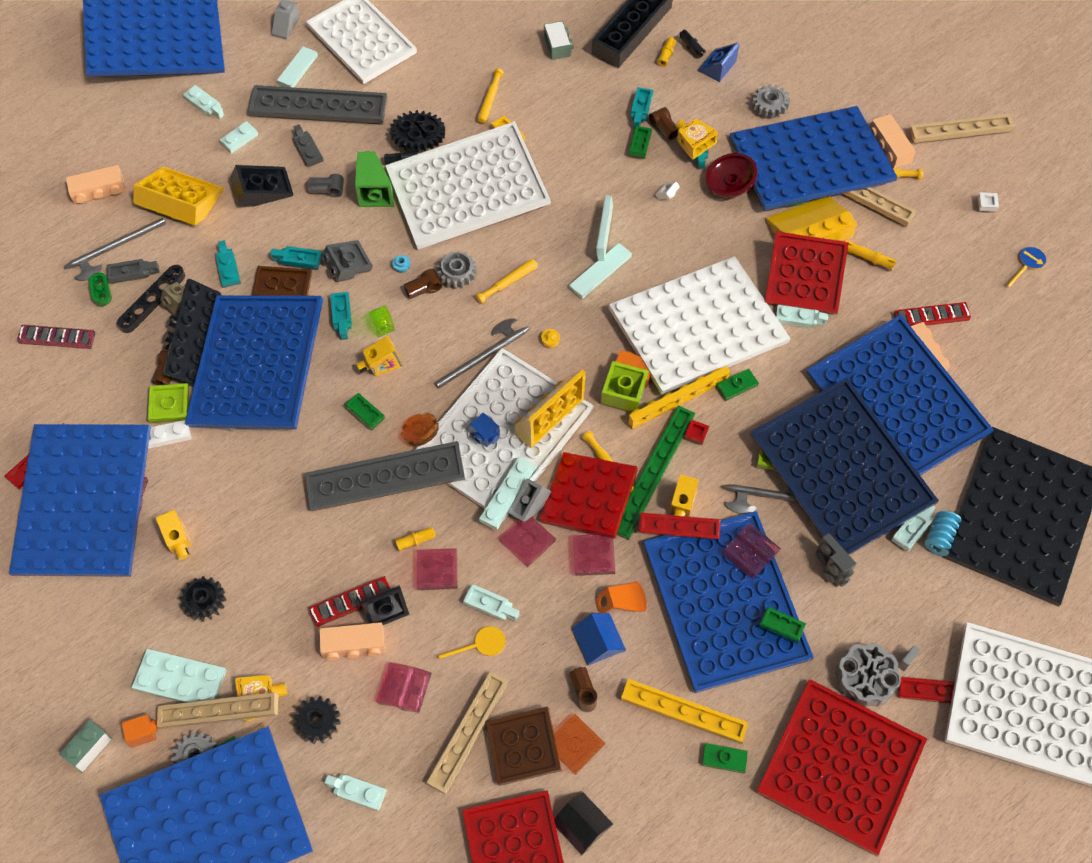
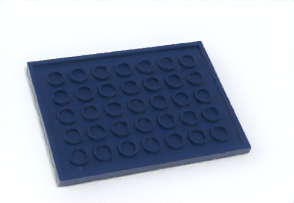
[750,378,939,555]

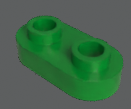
[89,272,112,306]

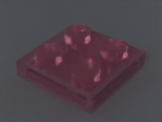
[499,517,556,567]
[573,535,615,576]
[417,548,458,590]

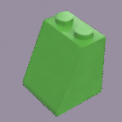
[355,151,394,207]

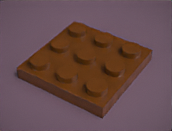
[486,706,562,786]

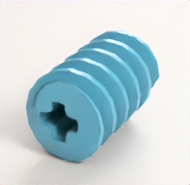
[925,511,962,556]

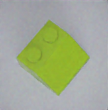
[601,361,649,412]

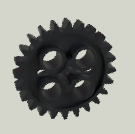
[390,110,445,153]

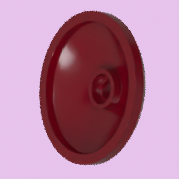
[705,153,758,198]

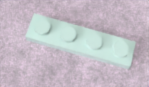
[479,456,536,531]

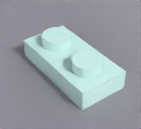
[220,121,258,154]

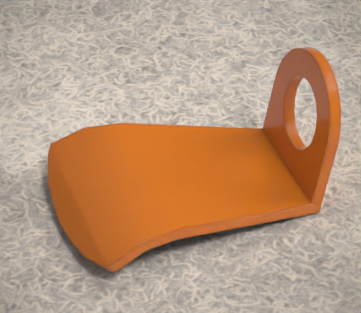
[596,581,647,613]

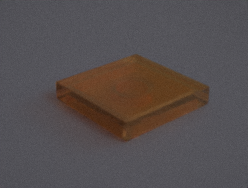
[554,714,605,775]

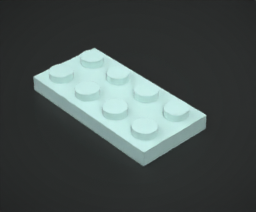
[132,649,227,703]

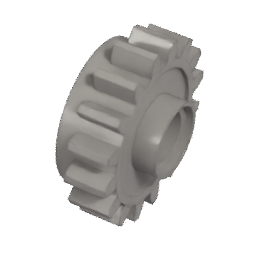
[752,84,790,118]
[437,251,477,289]
[171,732,218,764]

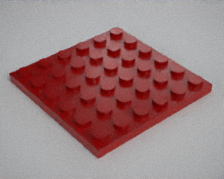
[756,679,927,856]

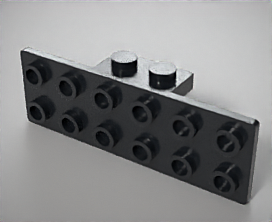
[163,278,221,387]

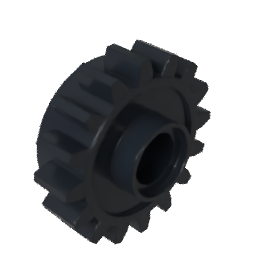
[179,576,226,622]
[293,696,341,744]

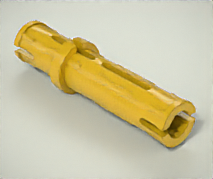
[845,240,897,271]

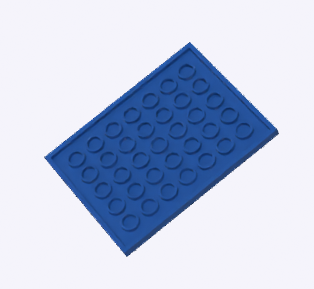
[83,0,225,76]
[729,106,897,210]
[185,295,323,429]
[807,315,994,476]
[9,424,151,577]
[643,511,814,693]
[99,726,313,863]

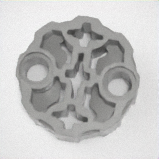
[835,643,901,707]

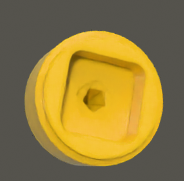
[541,329,560,348]

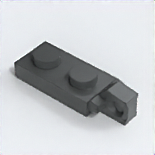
[293,124,324,167]
[107,259,160,283]

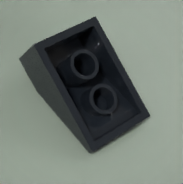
[230,165,293,206]

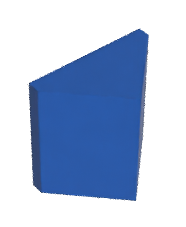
[698,42,739,82]
[572,613,626,666]

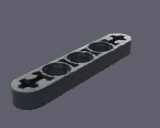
[117,265,185,333]

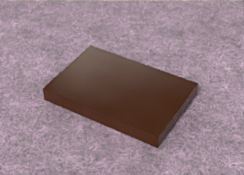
[252,266,312,296]

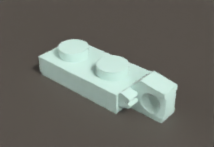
[183,85,224,119]
[776,305,828,328]
[892,506,936,552]
[463,584,520,622]
[324,774,387,811]

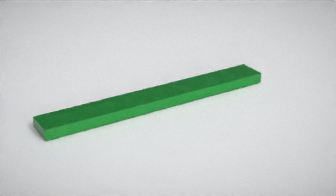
[617,405,695,540]

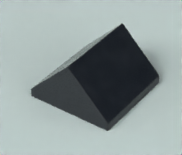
[360,585,410,625]
[554,792,613,855]

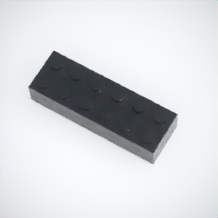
[592,0,673,68]

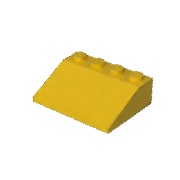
[133,166,224,226]
[766,196,857,241]
[514,369,586,448]

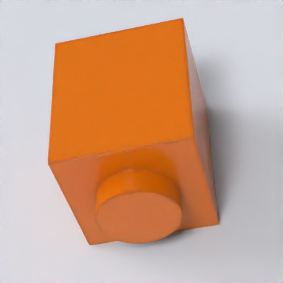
[121,714,158,748]

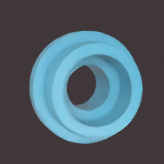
[392,255,410,273]

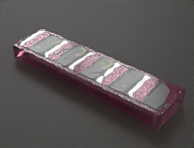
[17,325,96,349]

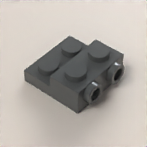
[322,240,373,281]
[816,533,857,587]

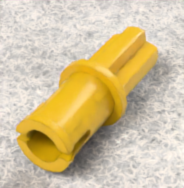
[657,37,676,67]
[395,527,436,551]

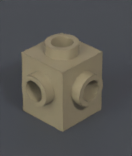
[160,282,184,314]

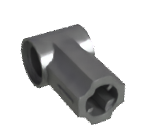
[308,174,344,197]

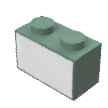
[544,21,573,60]
[59,720,112,773]

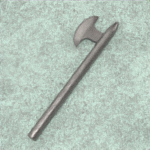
[64,218,166,281]
[435,318,529,388]
[723,484,797,514]

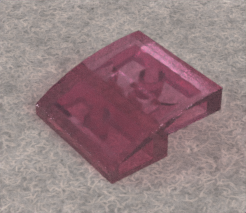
[722,523,781,579]
[376,662,432,713]

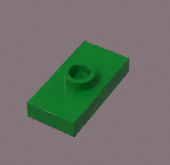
[628,126,652,159]
[716,369,759,401]
[345,393,385,431]
[759,607,806,644]
[702,743,748,774]

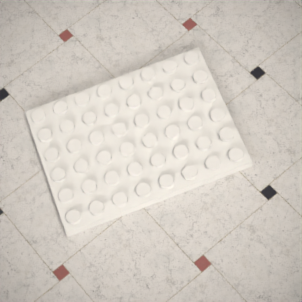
[385,121,551,250]
[608,256,791,395]
[415,348,594,522]
[944,622,1092,787]

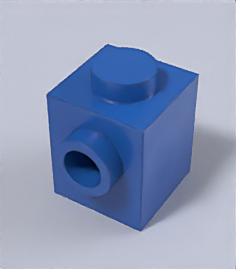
[469,412,500,447]

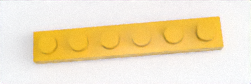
[628,366,730,429]
[621,679,749,744]

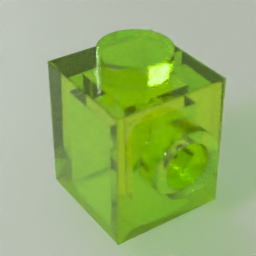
[369,305,395,337]

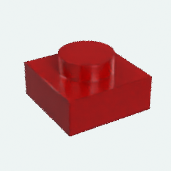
[684,420,710,445]

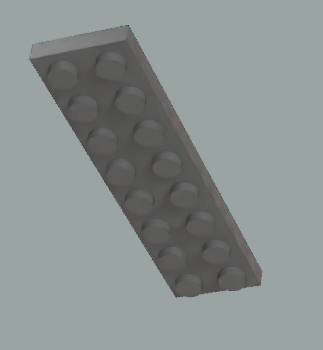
[248,85,387,124]
[305,441,466,512]

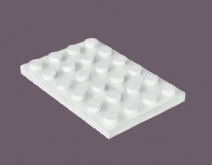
[306,0,417,84]

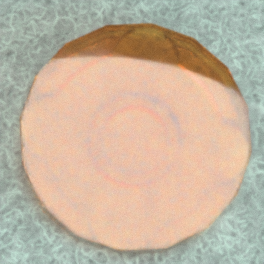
[401,413,439,446]

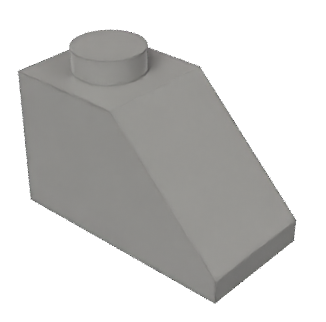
[272,0,300,40]
[508,478,552,522]

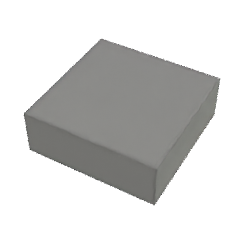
[898,645,920,671]

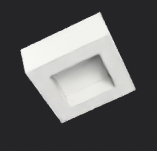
[655,182,679,200]
[978,192,999,212]

